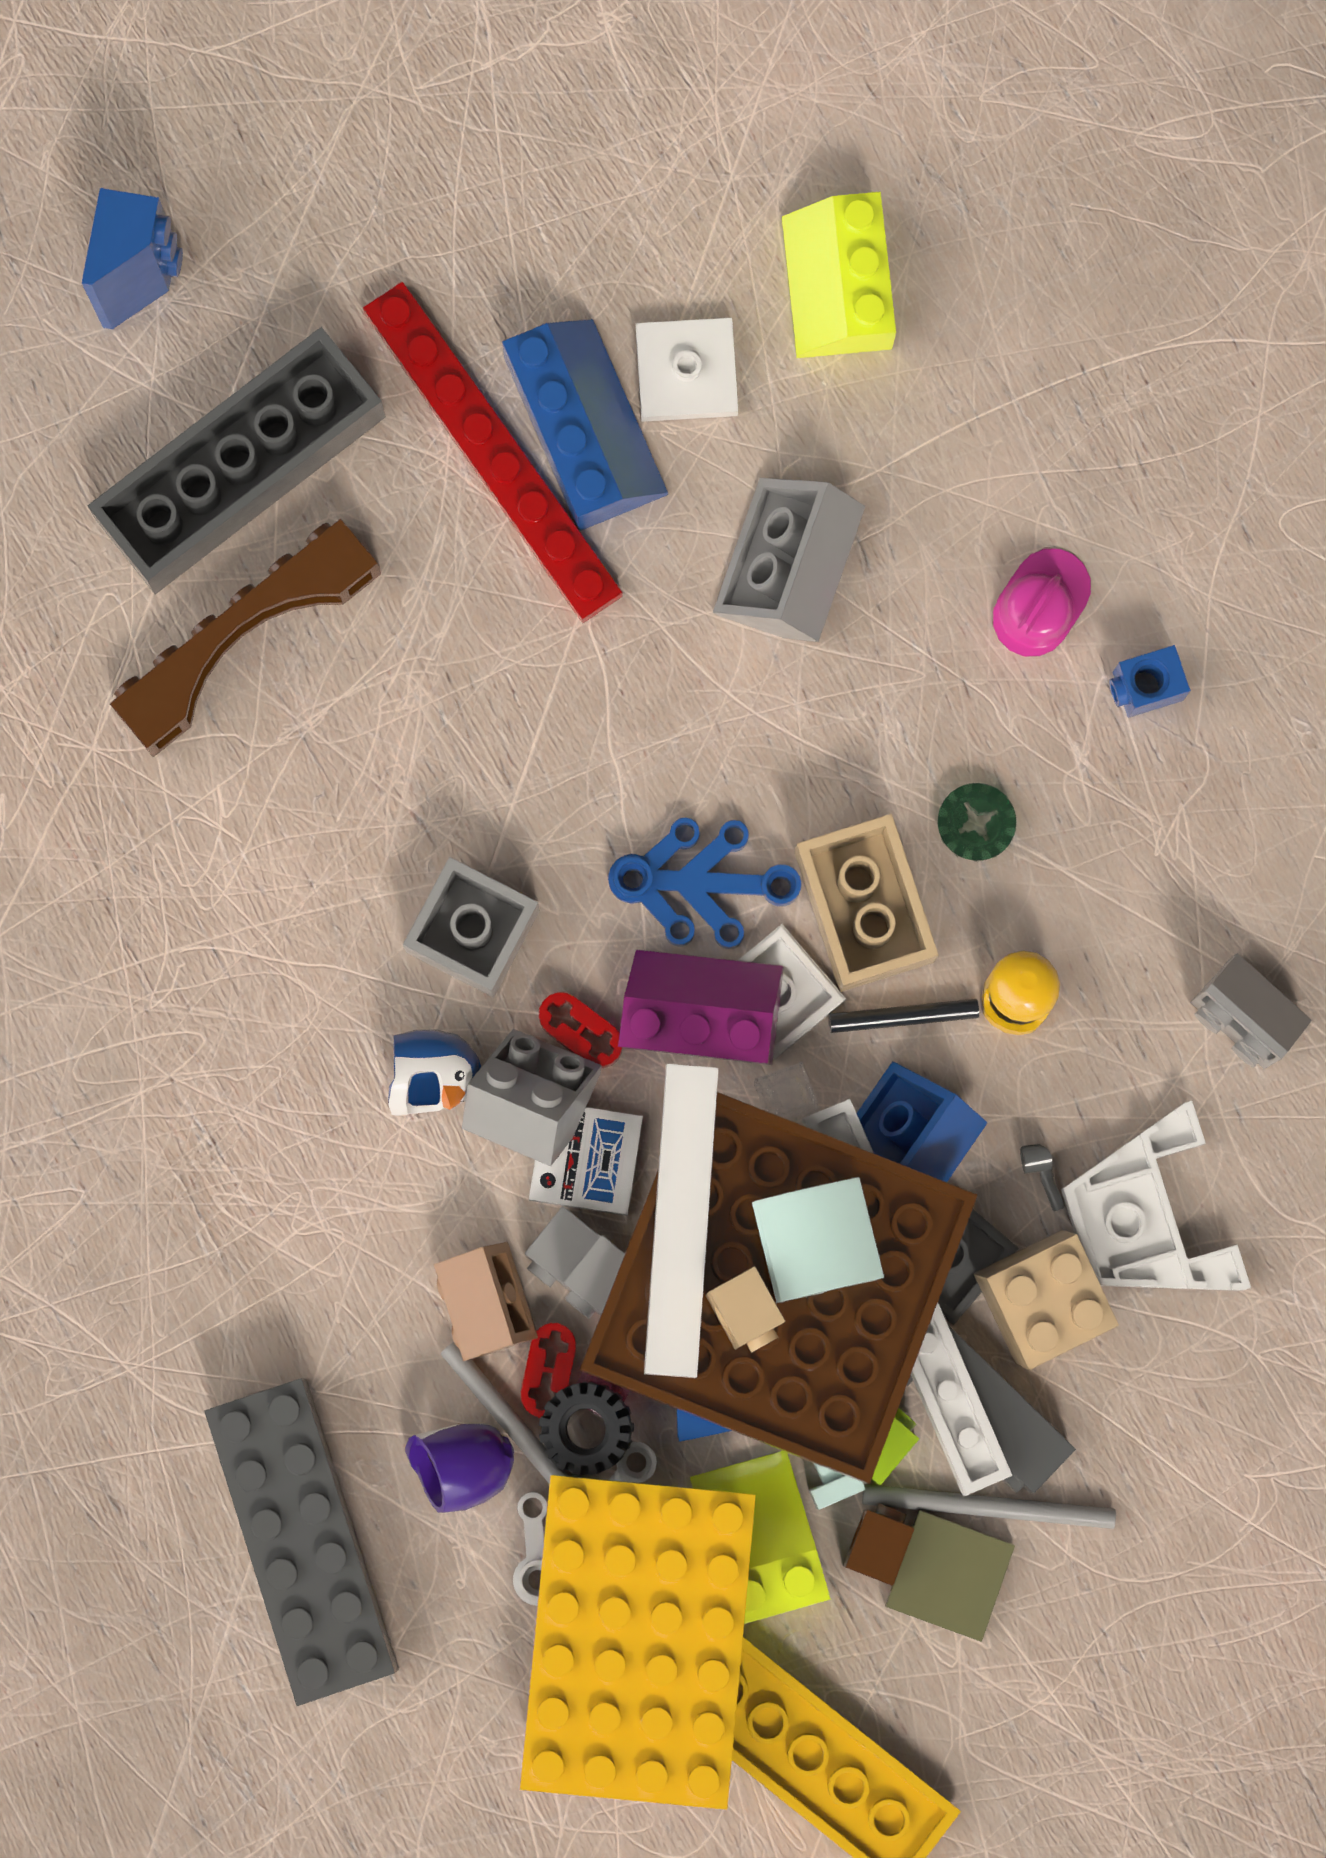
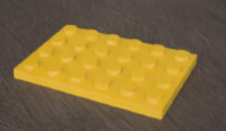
[520,1475,756,1810]

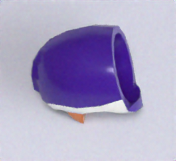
[404,1423,514,1513]

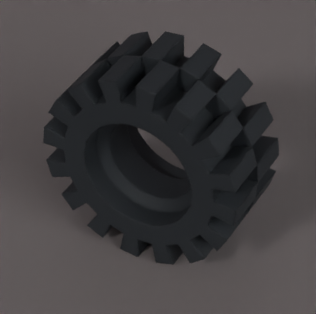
[539,1382,634,1476]

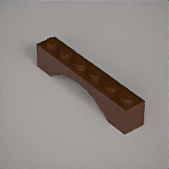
[110,519,381,757]

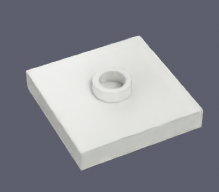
[636,318,738,422]

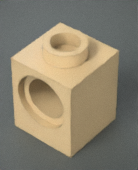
[705,1267,785,1353]

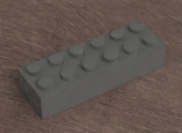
[87,327,386,595]
[204,1378,399,1706]

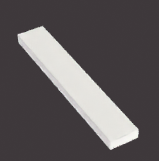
[644,1064,718,1378]

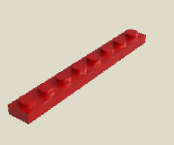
[362,281,623,624]

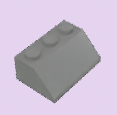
[713,478,865,642]

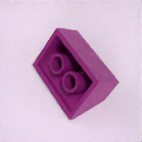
[618,950,784,1065]

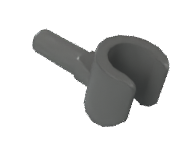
[1020,1144,1065,1211]

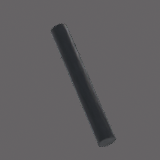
[829,999,979,1033]

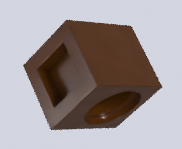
[843,1504,915,1586]

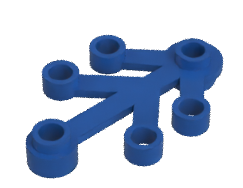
[608,818,801,949]

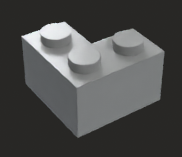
[525,1206,625,1319]

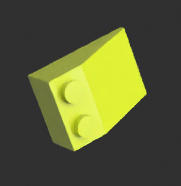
[690,1451,831,1624]

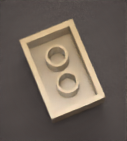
[794,814,939,992]

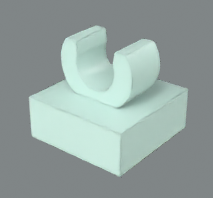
[809,1463,866,1510]

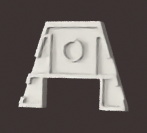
[1061,1101,1251,1291]

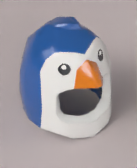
[388,1030,481,1116]

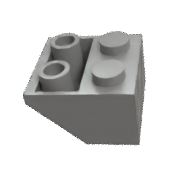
[1190,953,1312,1069]
[462,1029,602,1166]

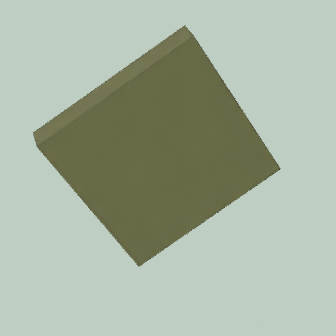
[885,1510,1015,1642]

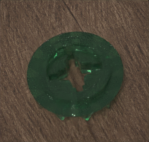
[937,783,1017,862]

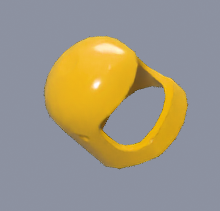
[982,950,1060,1035]

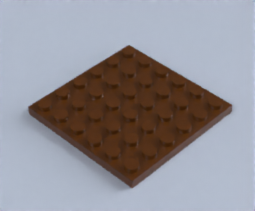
[580,1092,978,1484]

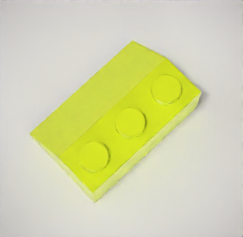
[782,191,896,358]

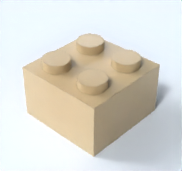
[974,1230,1119,1370]

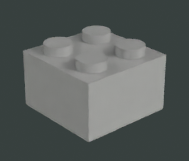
[403,857,540,998]

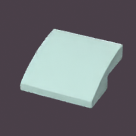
[752,1177,884,1303]

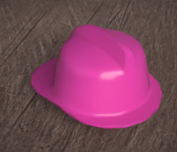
[993,549,1091,657]

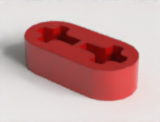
[539,992,623,1068]
[521,1323,576,1418]

